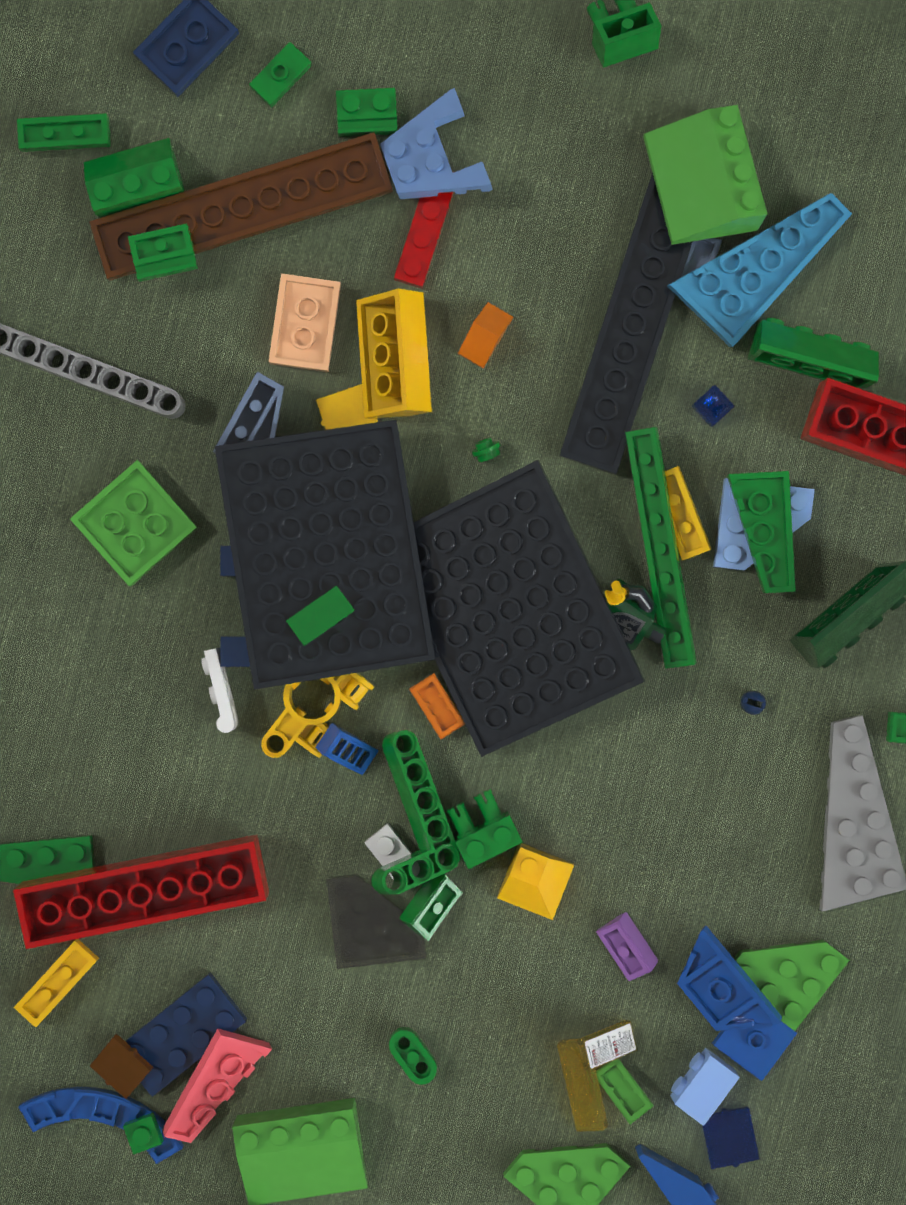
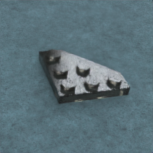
[326,874,427,969]

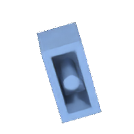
[670,1048,740,1126]

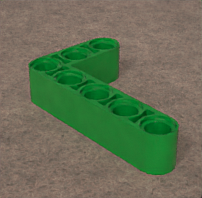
[371,730,460,895]

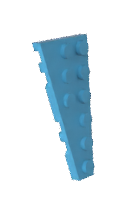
[667,193,852,347]

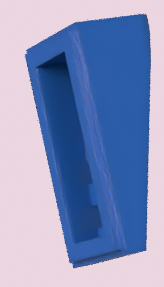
[315,723,379,775]

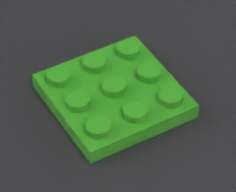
[70,460,198,587]

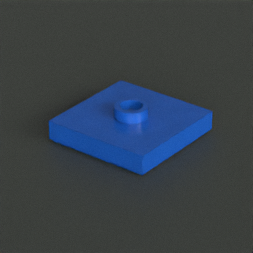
[712,1021,797,1081]

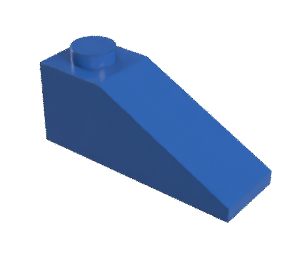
[635,1144,719,1205]

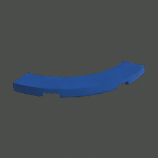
[18,1087,184,1164]

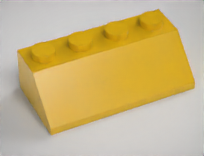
[356,288,432,418]

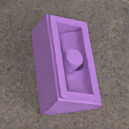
[596,912,658,981]

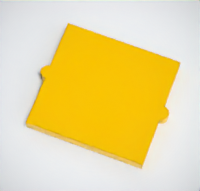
[316,384,378,430]

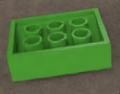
[643,105,767,245]
[232,1098,368,1205]

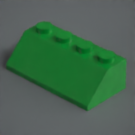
[748,318,879,390]

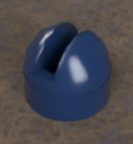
[740,691,766,715]

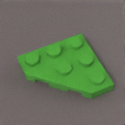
[734,940,850,1031]
[503,1143,630,1205]

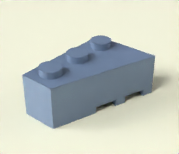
[213,372,284,454]

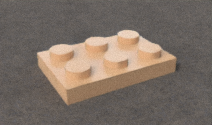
[269,273,341,372]

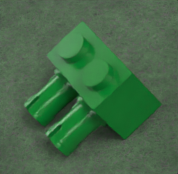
[586,0,662,68]
[446,789,523,869]

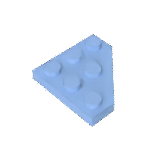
[713,478,814,571]

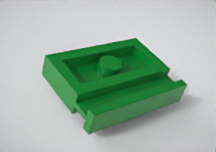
[336,88,398,137]
[128,223,198,282]

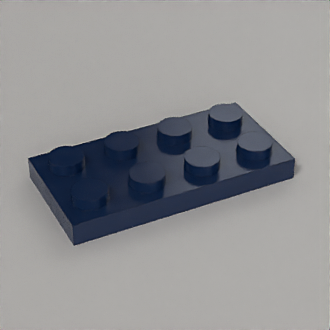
[125,972,247,1097]

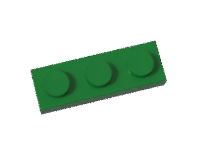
[17,113,111,152]

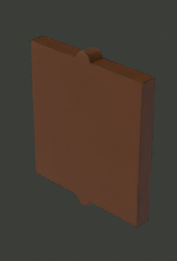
[90,1034,153,1099]

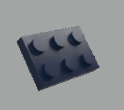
[133,0,239,98]

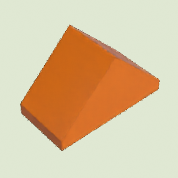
[458,302,514,369]

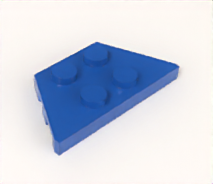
[677,926,782,1031]

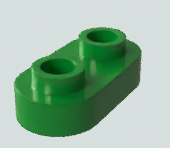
[389,1027,437,1085]

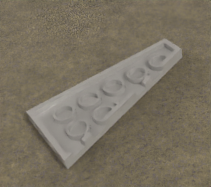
[819,715,906,912]

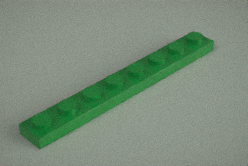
[625,427,697,669]

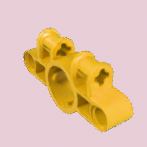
[261,673,375,758]

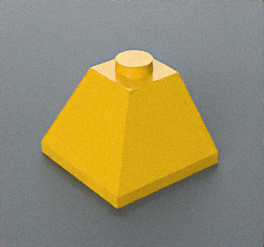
[497,843,574,920]

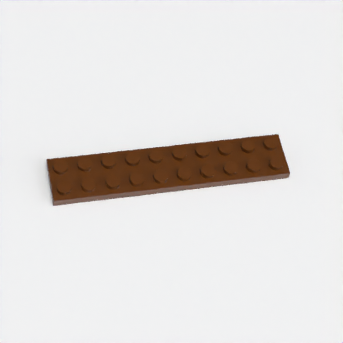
[89,132,393,281]

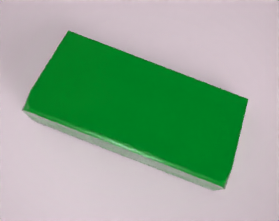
[286,586,355,646]
[399,874,463,941]

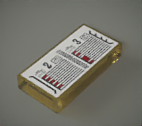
[577,1020,637,1071]

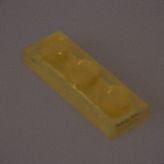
[557,1038,608,1132]

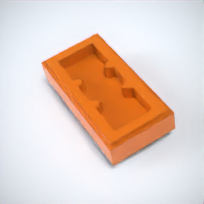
[409,673,465,739]

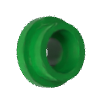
[471,438,501,462]

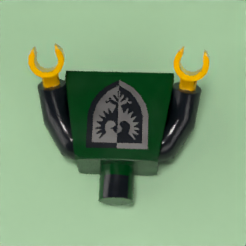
[604,578,666,650]

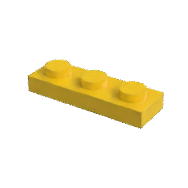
[665,466,711,561]
[14,939,99,1028]

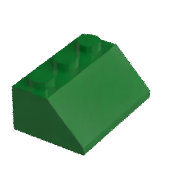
[83,138,185,218]

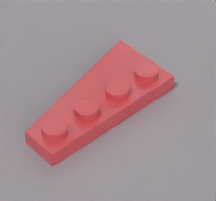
[162,1029,272,1143]

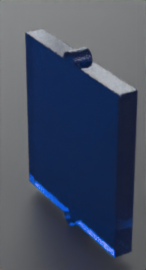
[702,1106,760,1169]

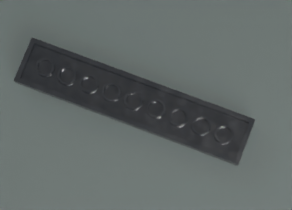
[559,172,693,475]

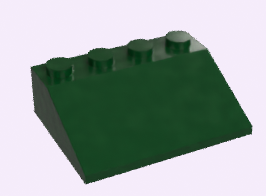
[789,561,906,668]

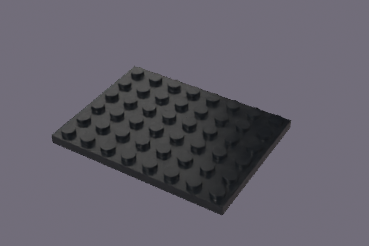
[214,420,435,690]
[413,460,645,757]

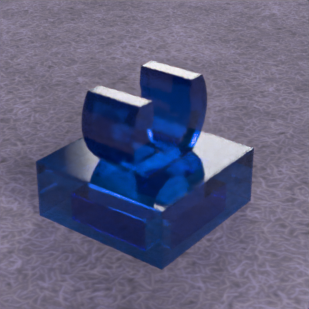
[692,385,735,427]

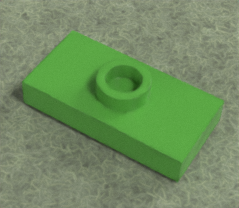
[593,1057,654,1125]

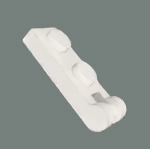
[202,648,238,733]

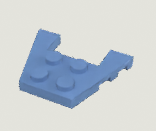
[380,88,493,199]

